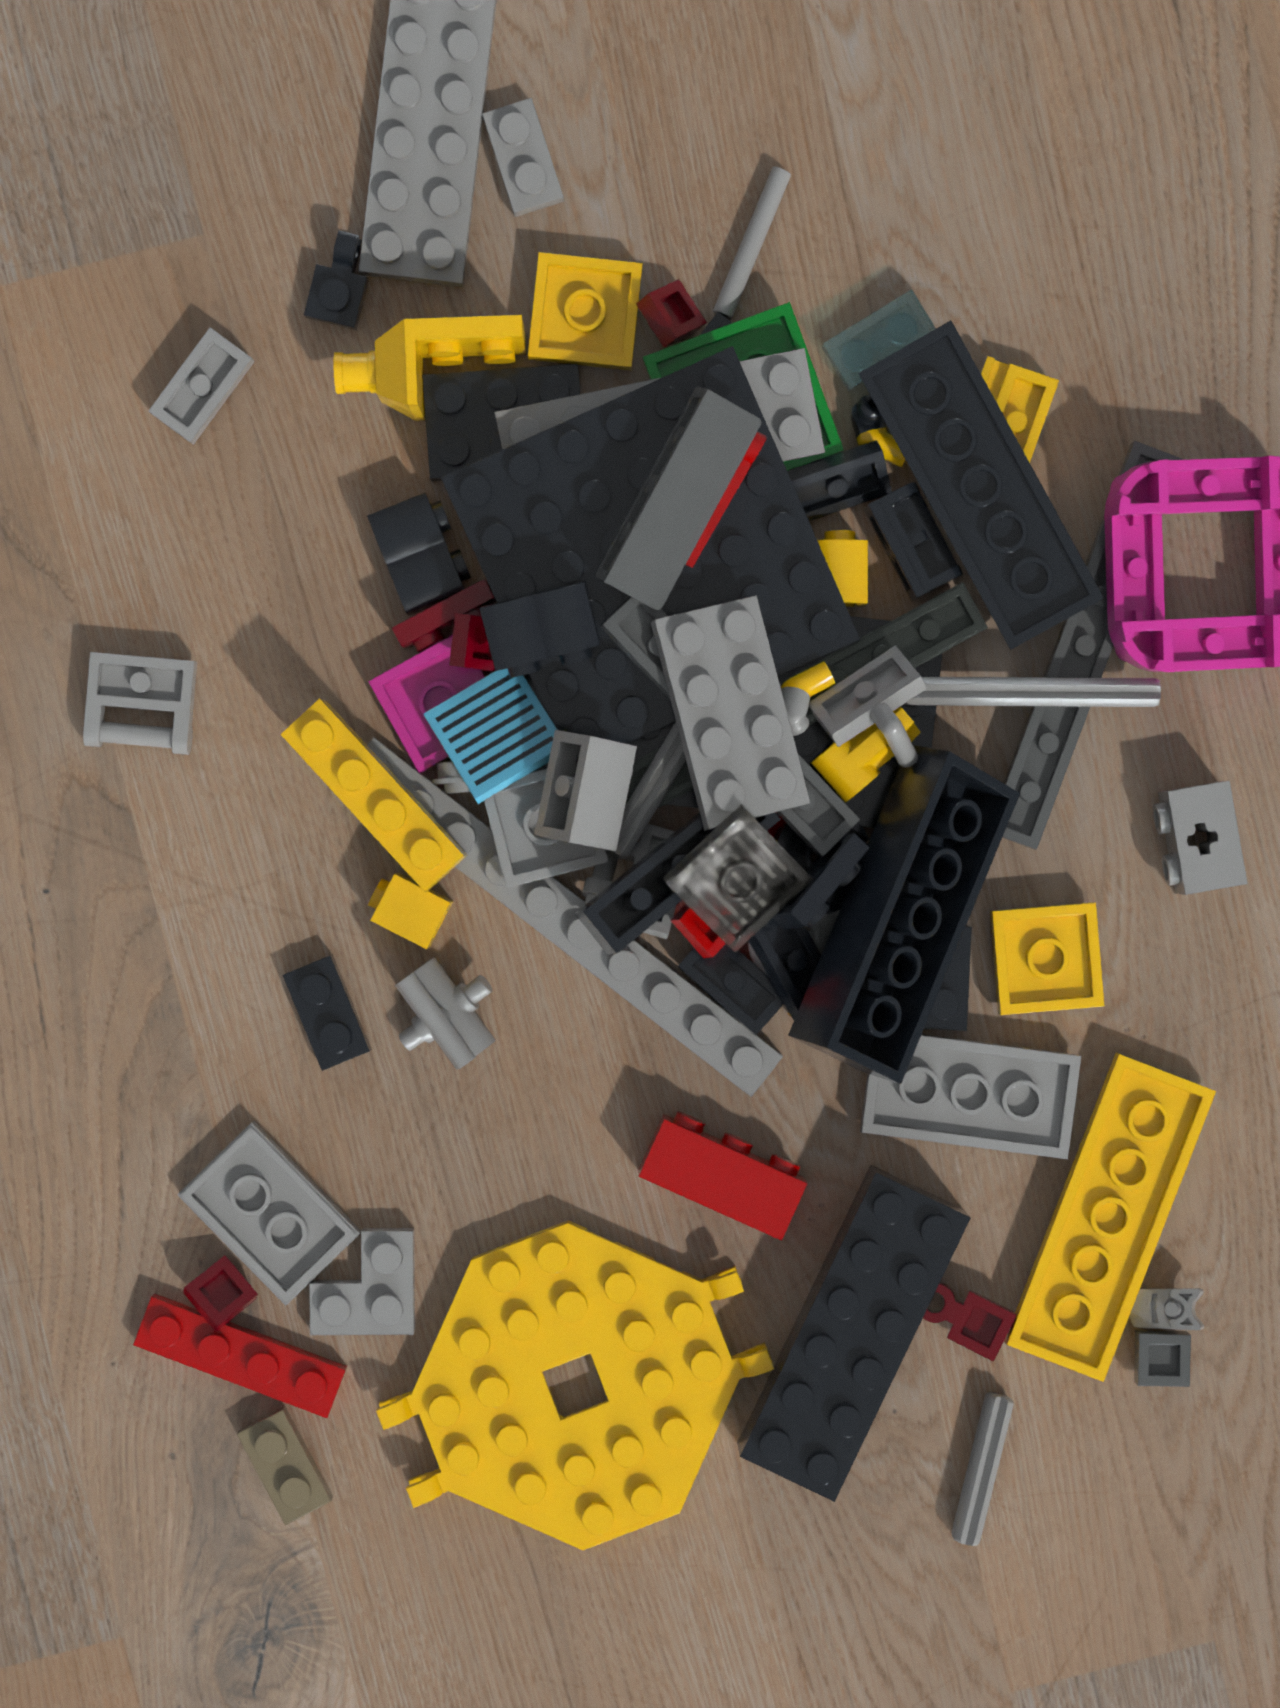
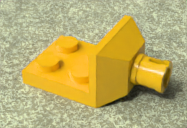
[333,315,526,421]

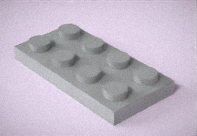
[651,595,810,831]
[860,1034,1081,1159]

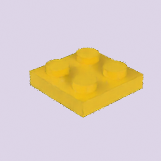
[528,252,643,371]
[990,902,1105,1015]

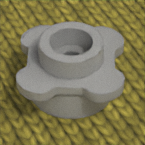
[432,762,470,794]

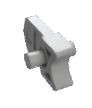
[1129,1288,1204,1330]

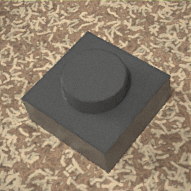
[1134,1330,1191,1387]

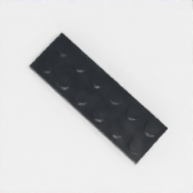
[858,320,1104,650]

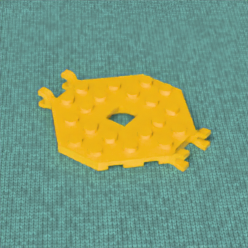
[376,1220,774,1550]

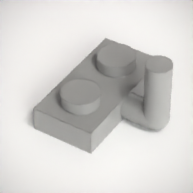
[809,645,927,767]

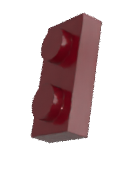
[392,579,497,652]

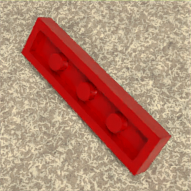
[133,1294,347,1418]

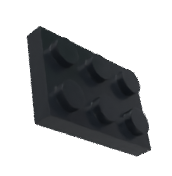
[422,364,580,481]

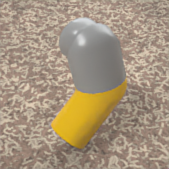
[780,661,836,736]

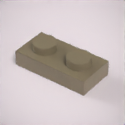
[237,1406,333,1526]

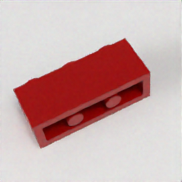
[638,1111,808,1241]

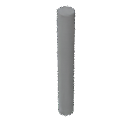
[713,167,791,319]

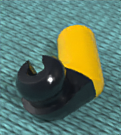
[851,395,906,467]

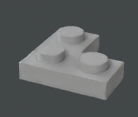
[309,1228,415,1335]

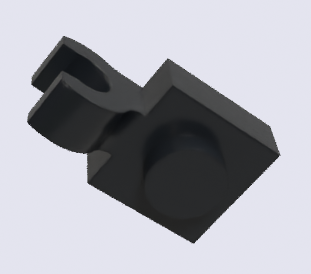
[304,230,369,331]

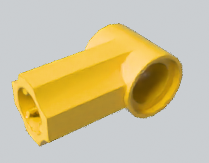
[811,707,921,802]

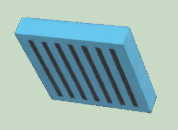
[424,669,557,804]

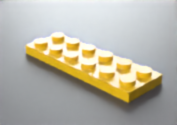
[1004,1053,1216,1382]

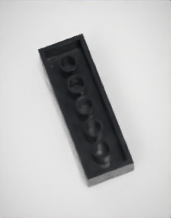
[788,745,1020,1084]
[737,1165,971,1502]

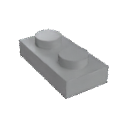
[482,98,564,217]
[148,327,255,445]

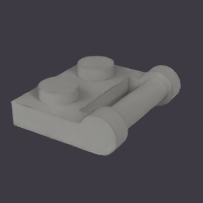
[83,652,197,755]

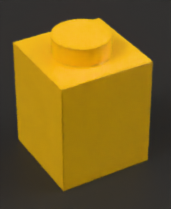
[368,873,453,949]

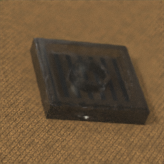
[663,804,813,952]

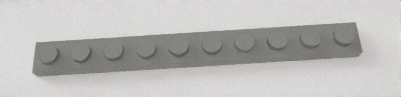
[368,737,783,1097]

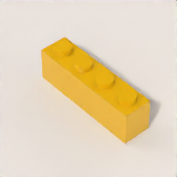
[280,698,468,892]

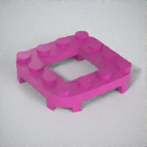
[1104,456,1280,672]

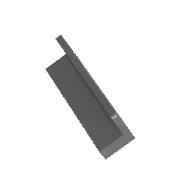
[595,387,761,610]

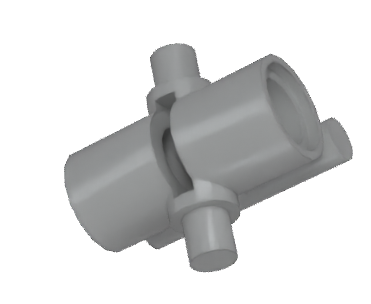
[395,957,496,1070]

